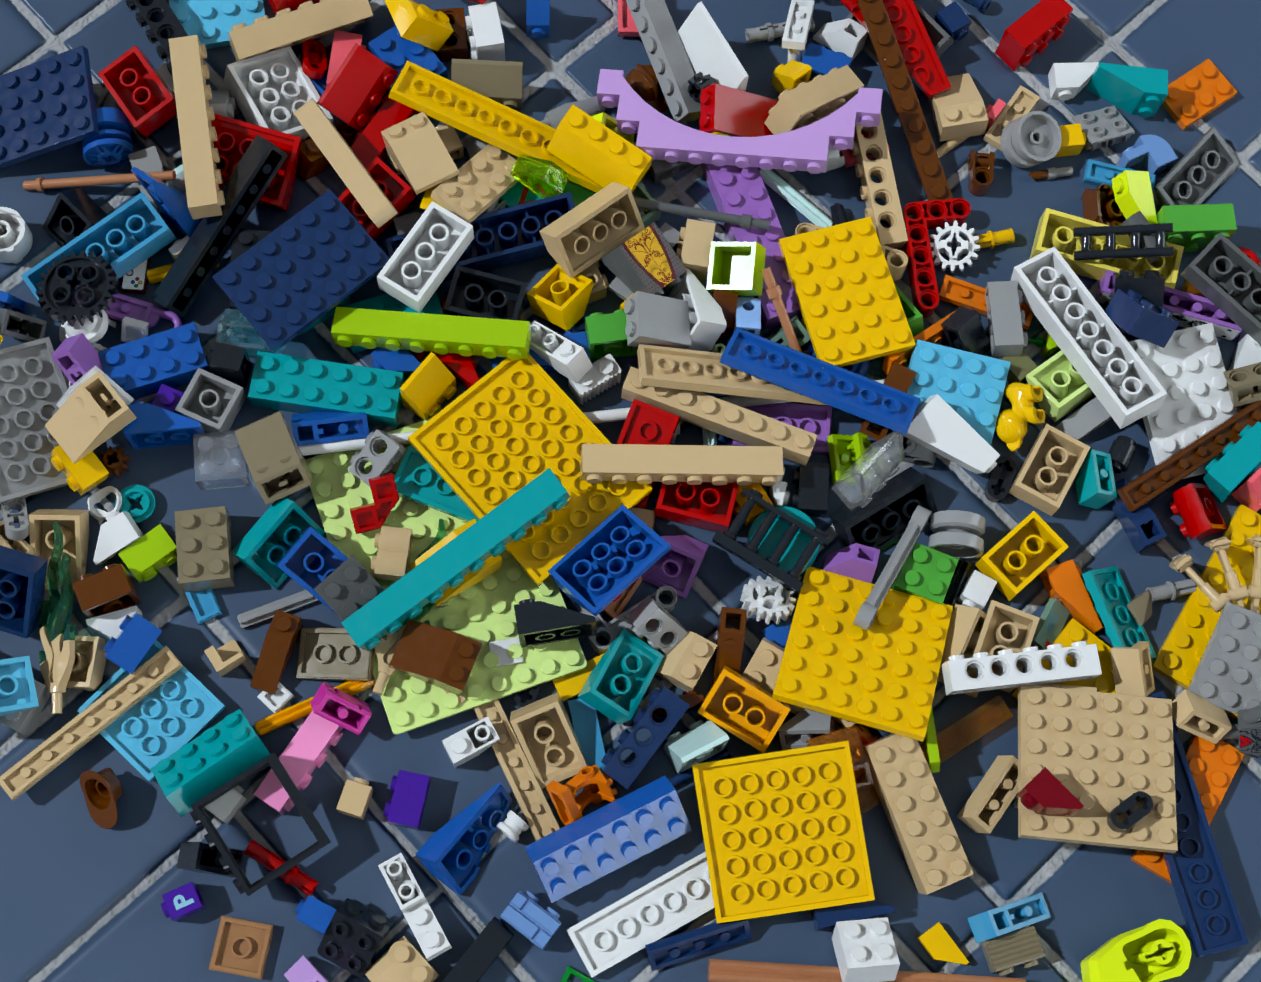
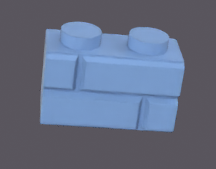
[500,891,562,950]

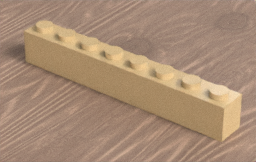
[169,35,225,219]
[621,367,817,466]
[581,444,784,486]

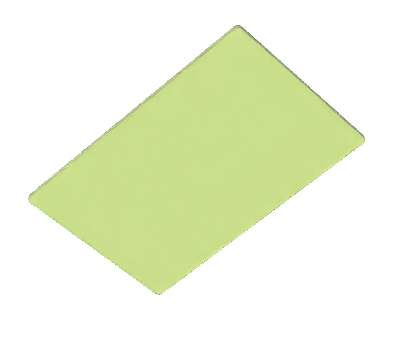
[306,418,587,735]

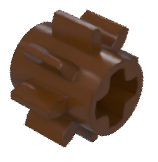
[100,446,131,478]

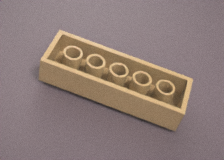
[228,0,373,62]
[858,733,974,895]

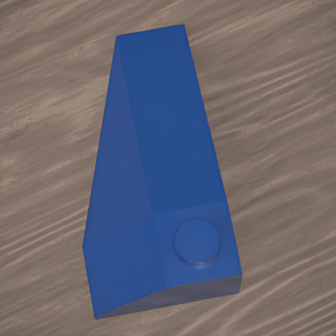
[416,783,513,896]

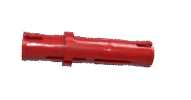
[244,840,319,896]

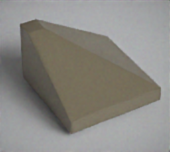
[1127,590,1152,626]

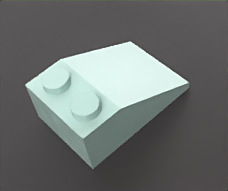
[663,720,729,774]

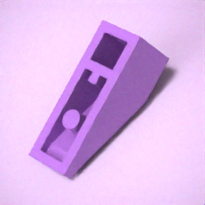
[51,333,104,384]

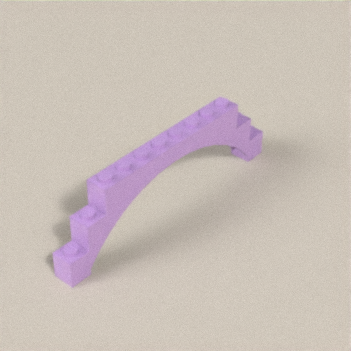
[597,69,883,174]

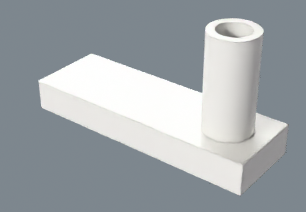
[782,0,814,63]

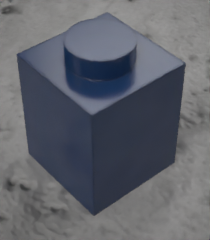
[934,1,971,41]

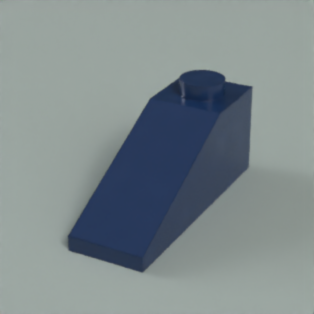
[810,901,895,930]

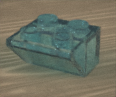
[216,309,270,359]

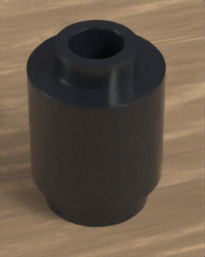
[1108,436,1136,473]

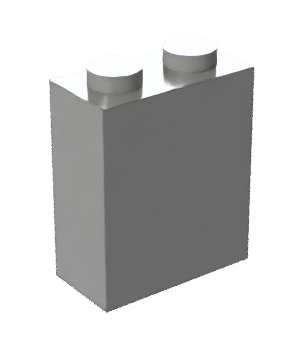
[624,291,691,349]

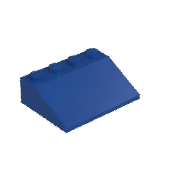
[548,504,672,617]

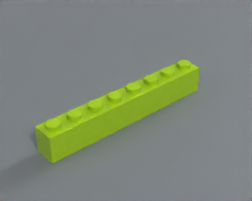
[331,307,532,360]

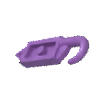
[89,293,182,328]

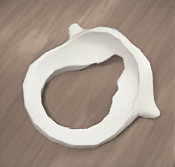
[87,486,122,525]

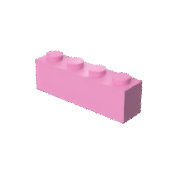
[253,710,343,815]

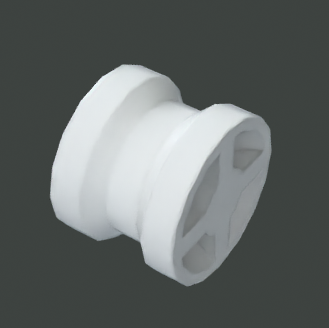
[497,810,529,843]

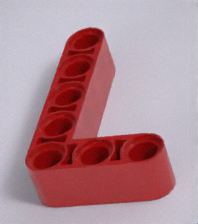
[902,198,971,318]

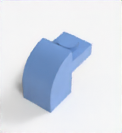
[1118,134,1178,175]

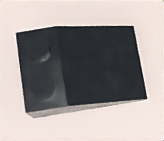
[514,599,597,648]

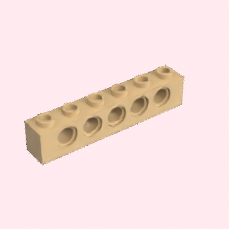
[851,112,908,249]

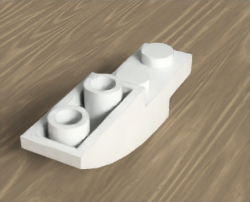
[378,853,452,961]

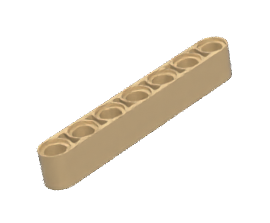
[294,98,398,228]

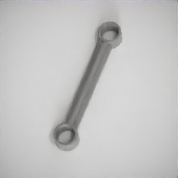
[853,505,932,631]

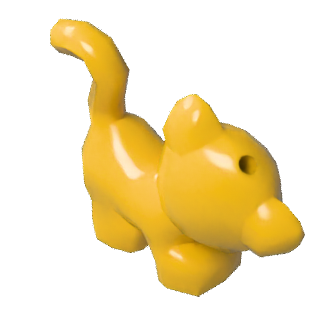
[995,382,1046,451]

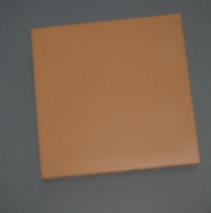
[209,916,275,980]

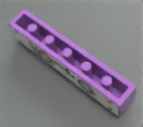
[1095,270,1242,341]

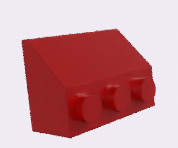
[317,43,399,131]

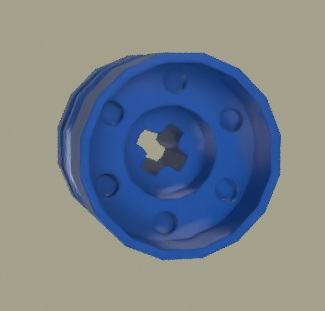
[81,107,134,167]

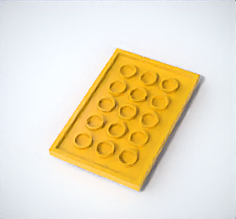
[778,216,916,368]

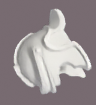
[59,309,116,351]

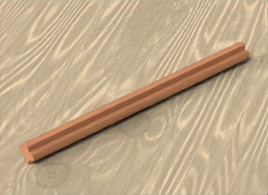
[707,959,1026,982]

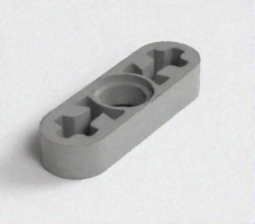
[1,497,29,540]

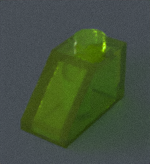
[510,155,570,199]

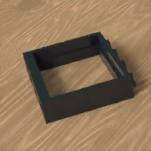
[190,752,331,896]

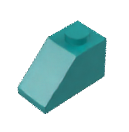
[1076,449,1117,509]

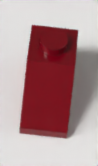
[1017,767,1084,816]

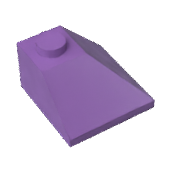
[641,535,709,598]

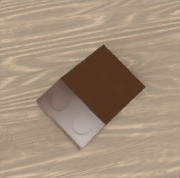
[388,619,483,696]

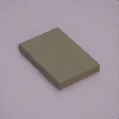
[296,628,375,681]

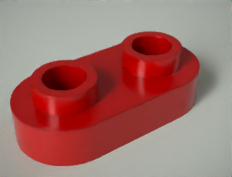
[301,39,327,79]

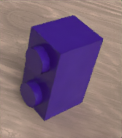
[384,770,431,831]

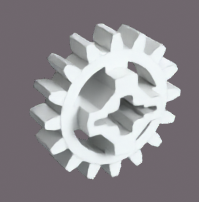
[930,221,980,273]
[740,576,796,624]

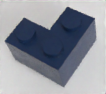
[1105,288,1180,348]

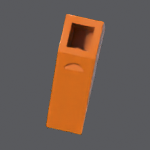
[1040,559,1103,634]

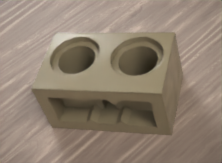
[1223,362,1261,407]

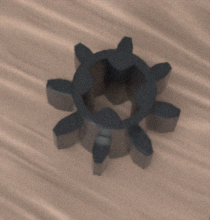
[687,72,715,101]

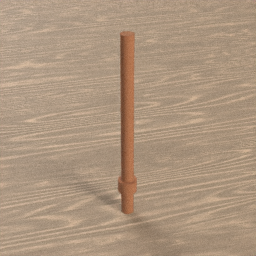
[761,267,817,405]

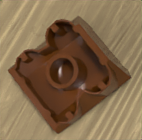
[1081,183,1126,226]

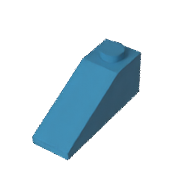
[967,892,1051,943]

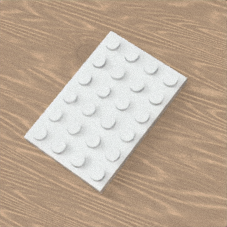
[1129,323,1237,479]

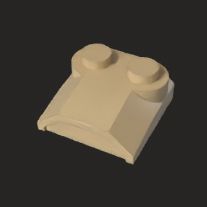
[44,635,106,691]
[365,936,440,982]

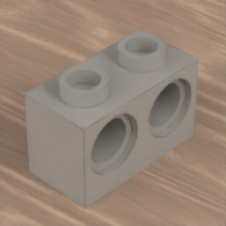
[348,429,407,486]
[627,595,689,655]

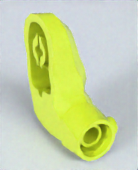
[1080,919,1192,982]

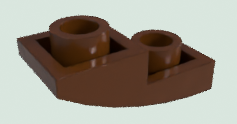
[652,691,704,719]

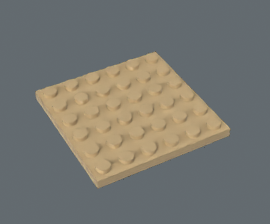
[1018,685,1178,853]

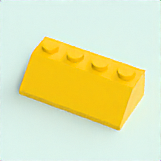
[546,104,652,192]

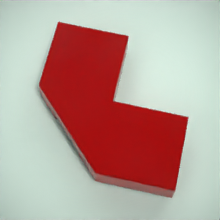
[350,473,399,534]

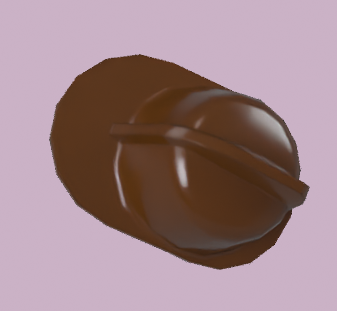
[625,64,669,113]
[80,768,123,829]

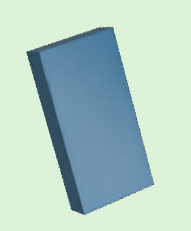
[185,588,223,625]

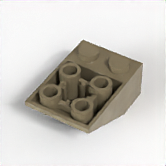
[234,411,313,505]

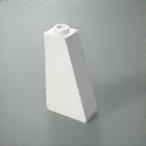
[900,394,1000,474]

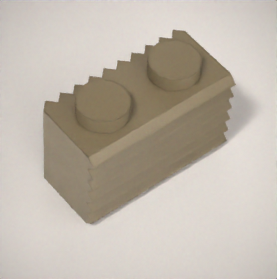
[980,926,1045,976]

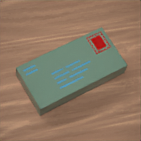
[1032,598,1070,650]

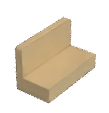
[1110,641,1155,697]

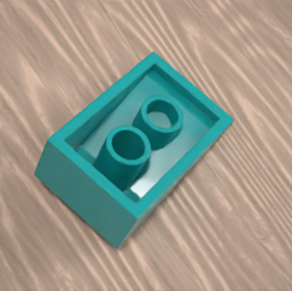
[1086,62,1168,118]
[578,628,664,724]

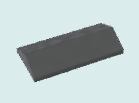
[1155,127,1239,208]

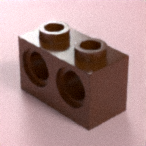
[435,7,468,62]

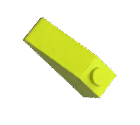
[1112,170,1158,224]

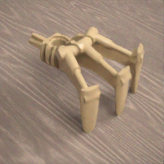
[1169,534,1261,613]

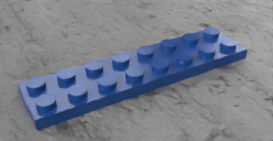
[720,328,921,435]

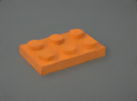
[1162,58,1238,130]

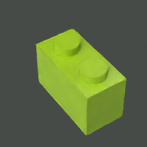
[118,524,177,583]

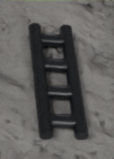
[1073,223,1173,261]

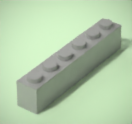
[626,0,701,123]

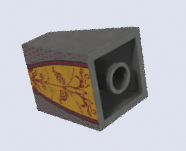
[600,222,687,295]

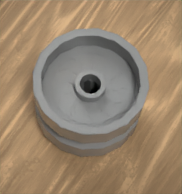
[1000,111,1062,168]
[928,510,986,559]

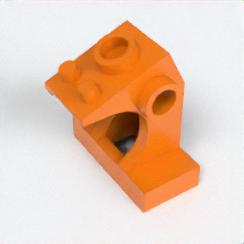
[546,764,618,826]

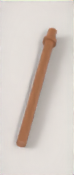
[23,170,176,192]

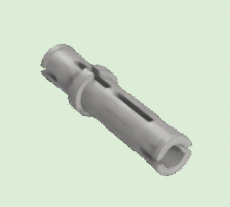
[745,17,815,44]

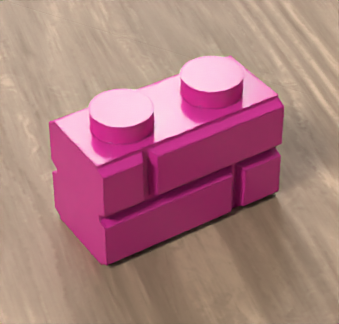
[311,682,372,735]

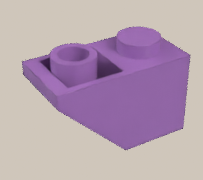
[823,543,880,583]

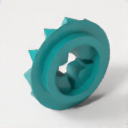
[115,484,156,523]

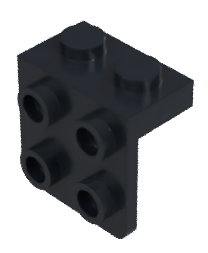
[317,898,393,977]

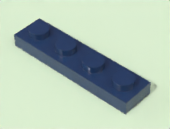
[645,919,752,971]

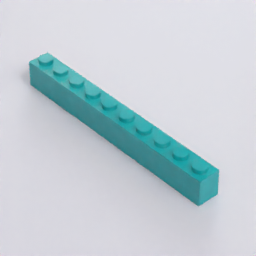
[341,468,571,650]

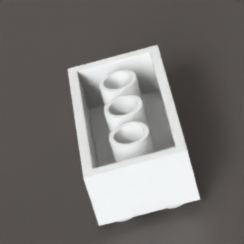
[377,201,474,313]

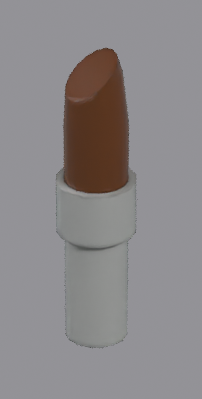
[1029,166,1073,180]

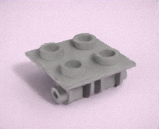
[1072,106,1135,151]

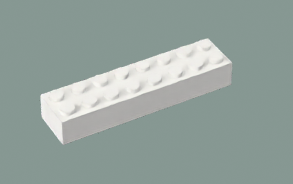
[1011,247,1168,429]

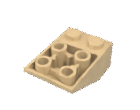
[45,371,137,464]

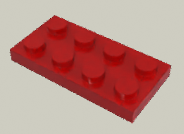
[617,399,681,509]

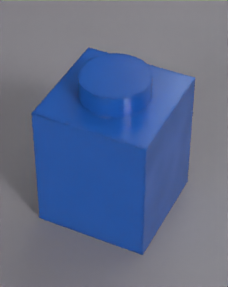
[295,895,336,935]

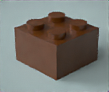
[72,564,142,619]

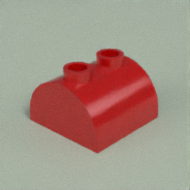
[1170,483,1227,540]

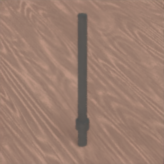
[634,197,771,230]

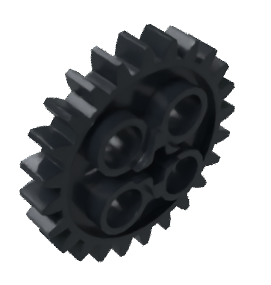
[36,250,119,327]

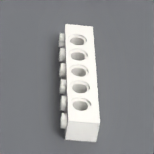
[941,641,1102,695]

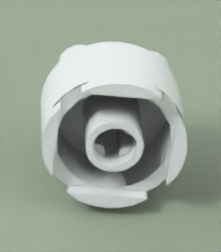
[0,207,33,264]

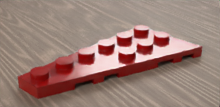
[840,0,951,98]

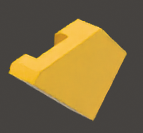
[917,922,969,965]

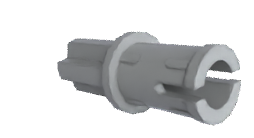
[1145,579,1196,603]

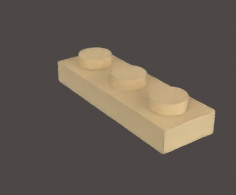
[983,85,1040,151]

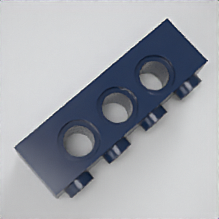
[601,685,690,789]

